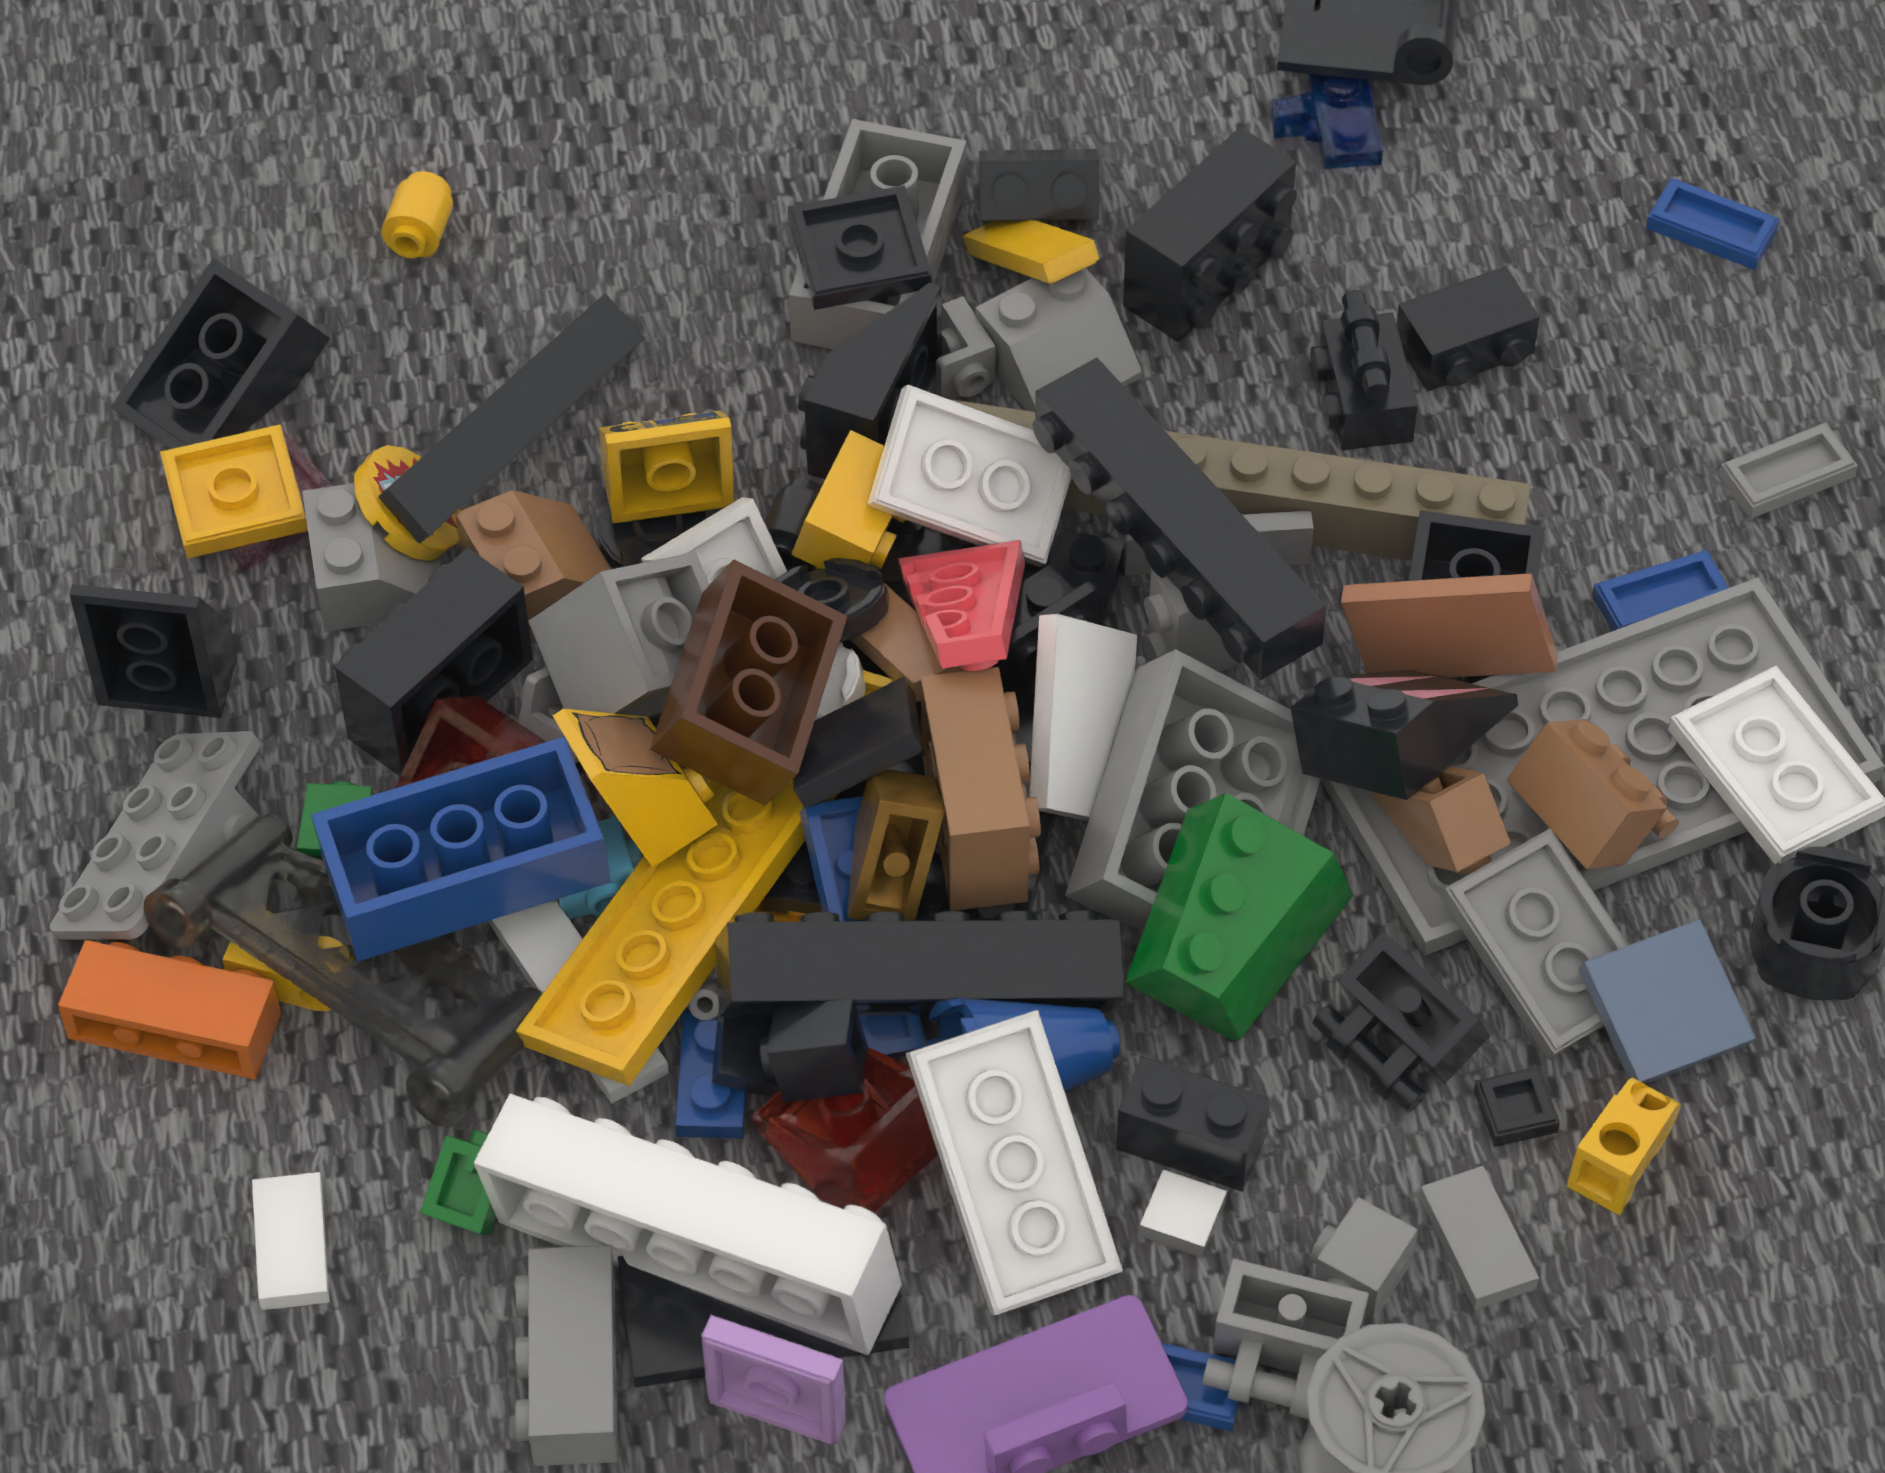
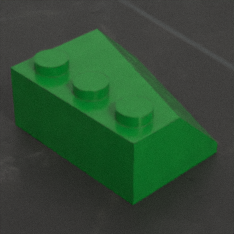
[1125,793,1354,1041]

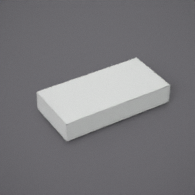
[252,1172,330,1310]

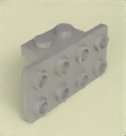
[50,731,271,940]

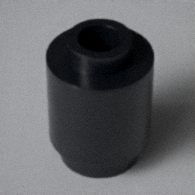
[764,479,822,571]

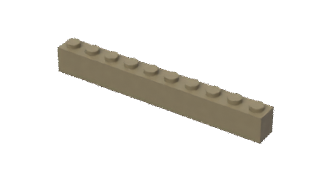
[949,399,1531,561]

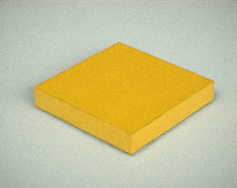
[160,424,308,559]

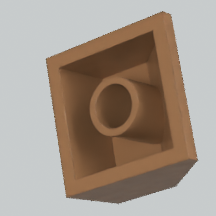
[455,490,611,638]

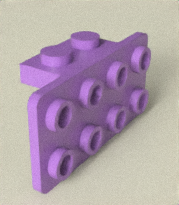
[884,1295,1187,1473]

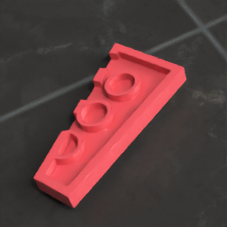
[898,540,1025,671]

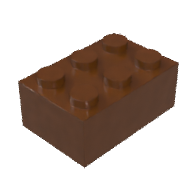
[649,559,848,806]

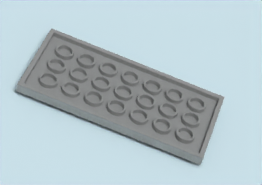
[1320,577,1885,956]

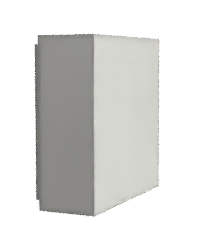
[1139,1169,1227,1258]

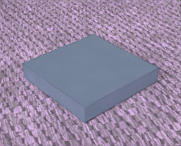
[1578,919,1756,1084]

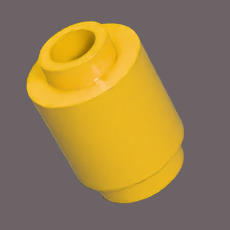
[381,171,453,259]

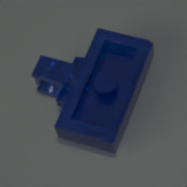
[1271,74,1383,169]

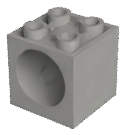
[529,552,709,720]

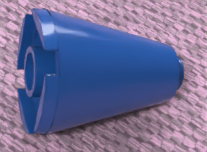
[927,998,1120,1092]

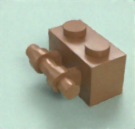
[1506,719,1679,870]

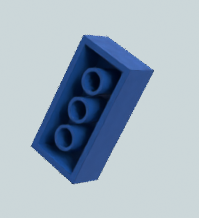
[311,736,611,962]

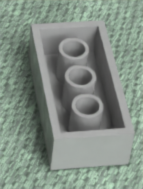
[789,119,967,350]

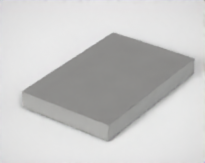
[1439,828,1628,1060]

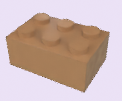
[921,667,1041,911]

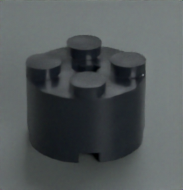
[1749,846,1885,1000]

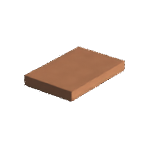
[1341,573,1558,678]

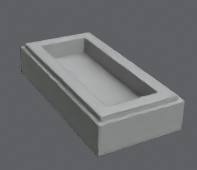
[1718,422,1858,519]
[1419,1166,1539,1311]

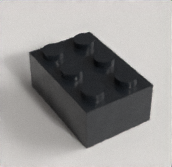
[1123,127,1297,342]
[335,548,533,779]

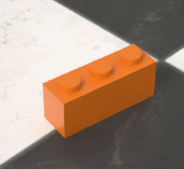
[58,940,281,1080]

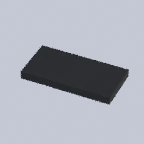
[617,1217,909,1388]

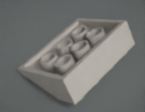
[1065,649,1321,930]

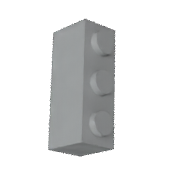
[516,1245,618,1466]

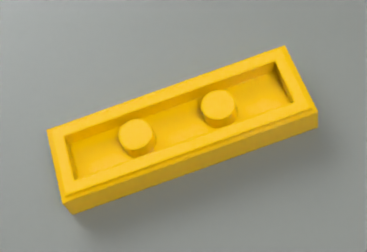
[962,220,1099,284]

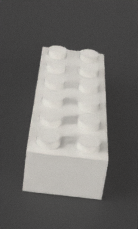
[474,1094,902,1356]

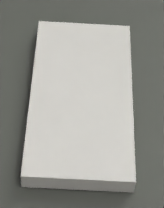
[906,1010,1123,1315]

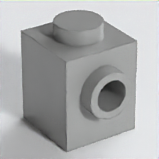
[1310,1197,1418,1323]

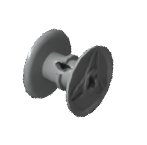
[1299,1323,1485,1473]

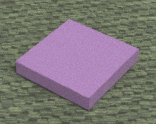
[702,1315,846,1445]

